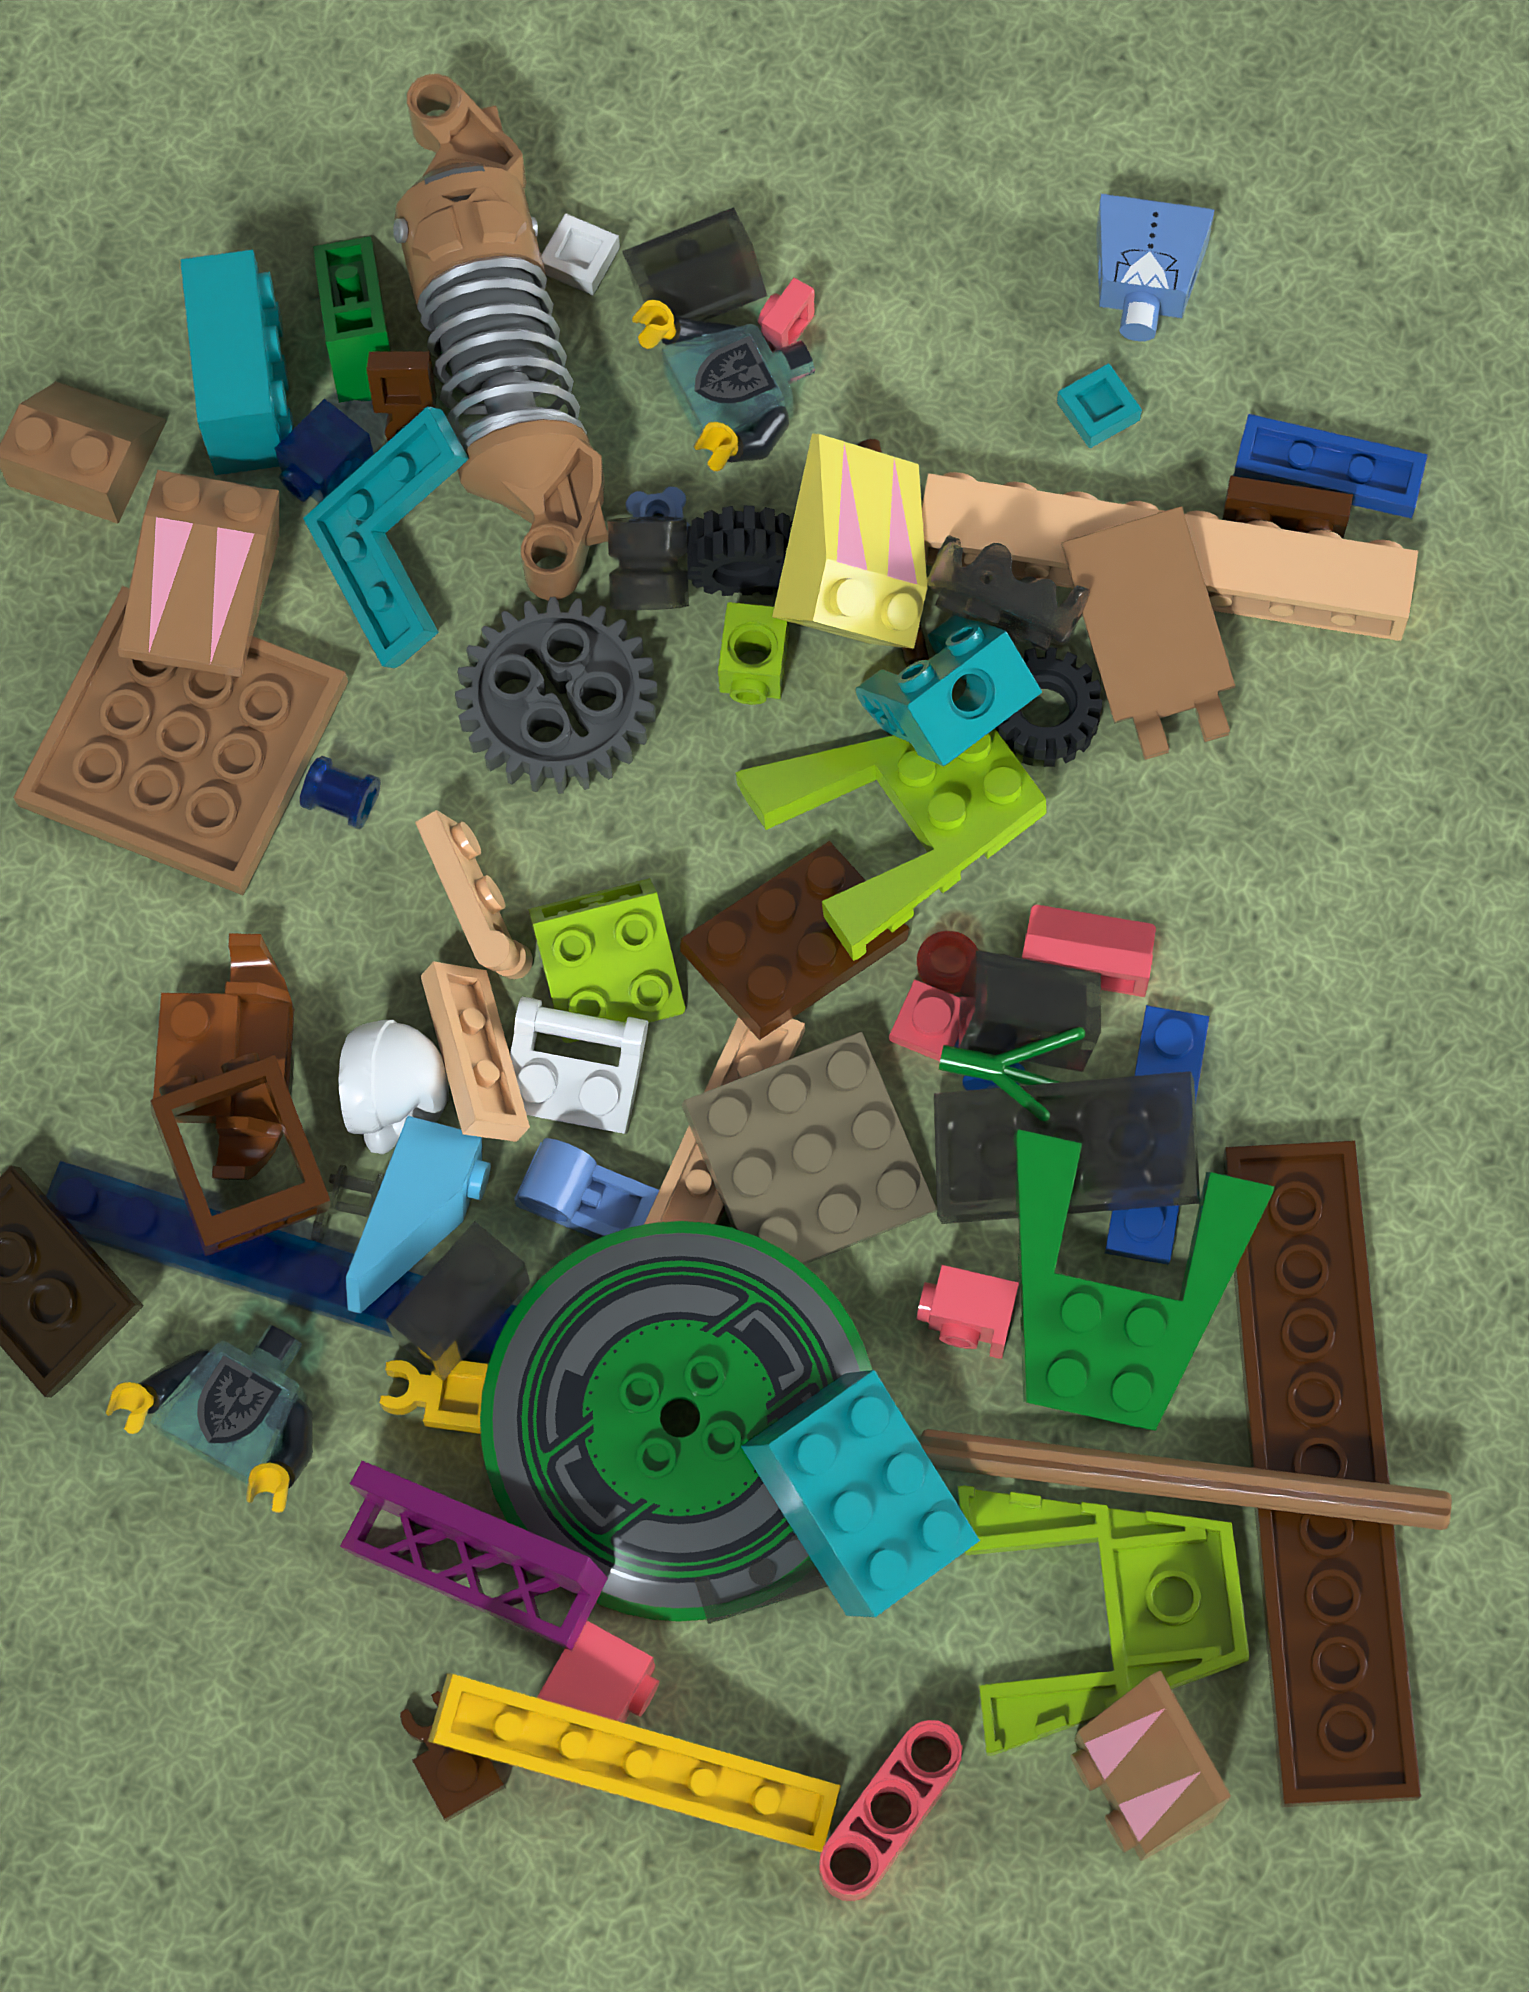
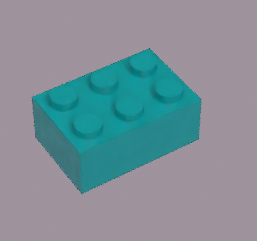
[180,250,296,475]
[741,1370,980,1618]

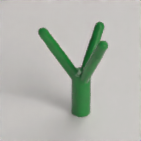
[939,1027,1085,1122]

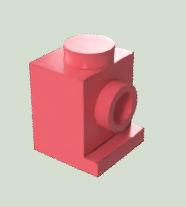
[916,1265,1019,1359]

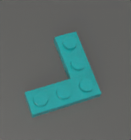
[303,406,469,668]

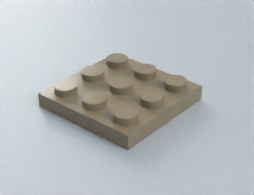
[681,1032,937,1265]

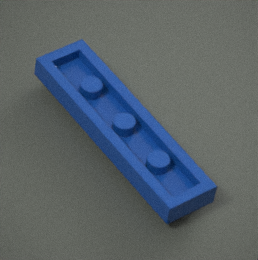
[1105,1005,1210,1265]

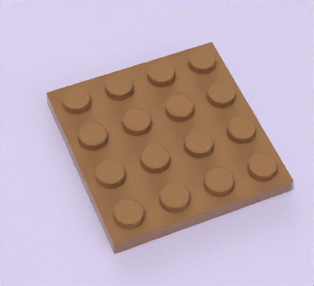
[14,586,348,895]

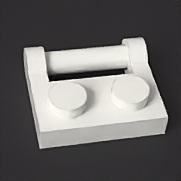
[510,997,648,1134]

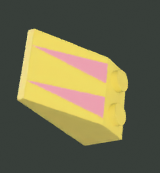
[772,434,927,649]

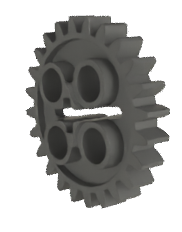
[455,597,658,794]

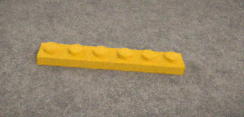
[428,1673,840,1852]

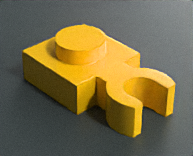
[379,1357,488,1434]

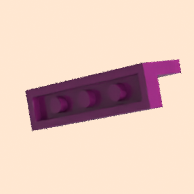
[340,1461,608,1651]

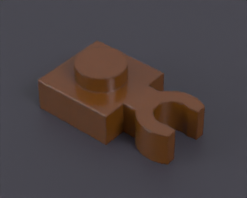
[367,352,437,441]
[400,1691,505,1822]

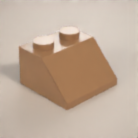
[0,381,167,524]

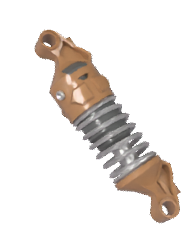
[393,74,608,600]

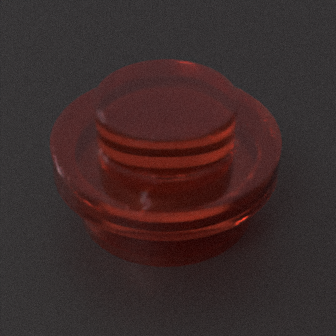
[916,931,980,994]

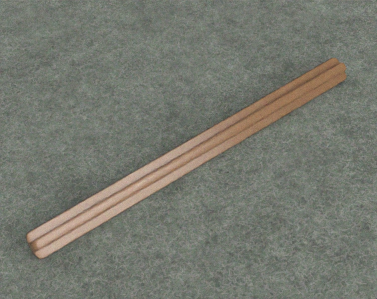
[919,1429,1452,1530]

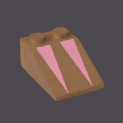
[118,470,279,677]
[1071,1671,1231,1861]

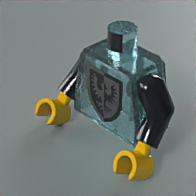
[632,300,815,472]
[105,1325,313,1513]

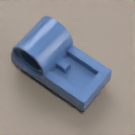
[514,1138,659,1239]

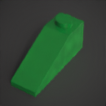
[313,236,392,403]

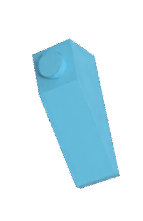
[346,1115,491,1314]

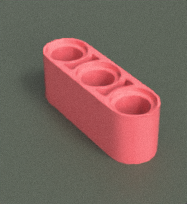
[819,1720,962,1901]

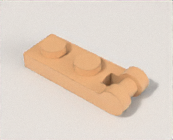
[415,810,533,979]

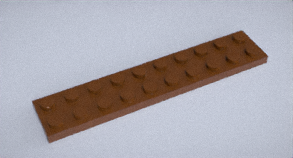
[1223,1141,1421,1807]

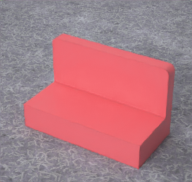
[1020,905,1156,997]

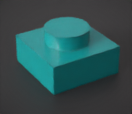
[1057,363,1142,449]

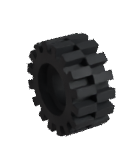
[687,505,793,596]
[995,647,1102,767]

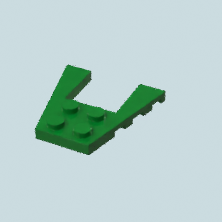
[1013,1129,1274,1431]

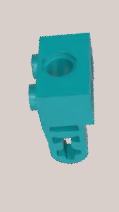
[855,615,1042,767]

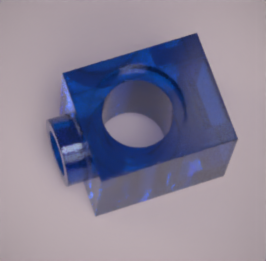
[274,398,374,503]

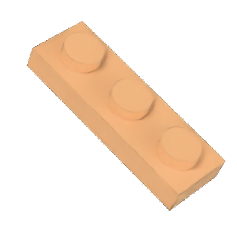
[421,961,530,1142]

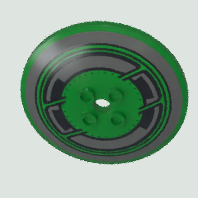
[480,1221,872,1622]

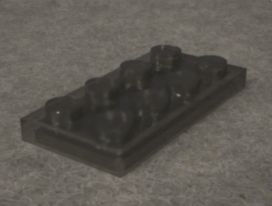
[934,1071,1201,1224]

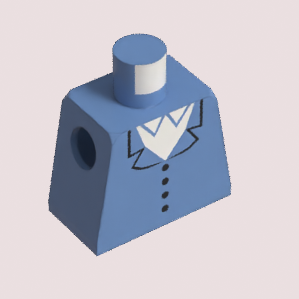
[1096,194,1214,341]

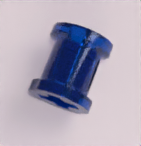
[300,755,381,829]

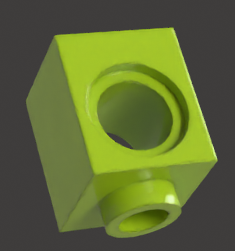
[718,602,789,705]

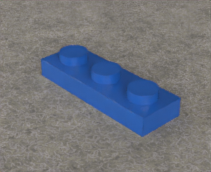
[1233,414,1428,519]

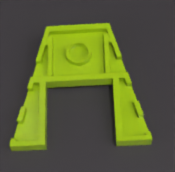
[736,729,1047,961]
[958,1485,1249,1756]

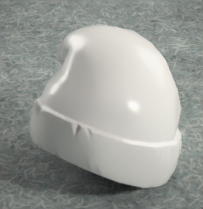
[339,1020,450,1154]

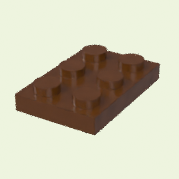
[680,841,909,1040]

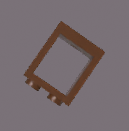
[150,1053,331,1256]

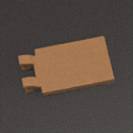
[1061,506,1235,760]

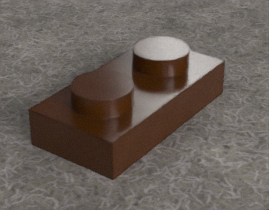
[1222,476,1353,539]

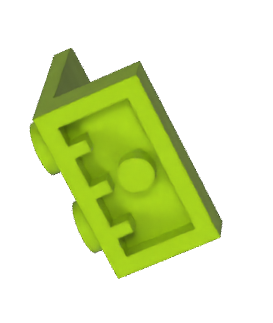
[528,878,685,1043]

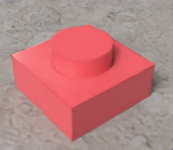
[758,278,814,360]
[889,979,973,1061]

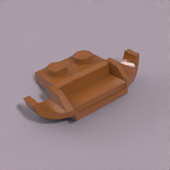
[152,933,295,1180]

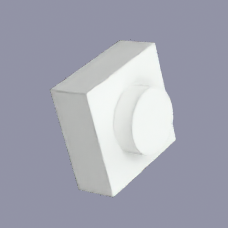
[541,213,620,295]

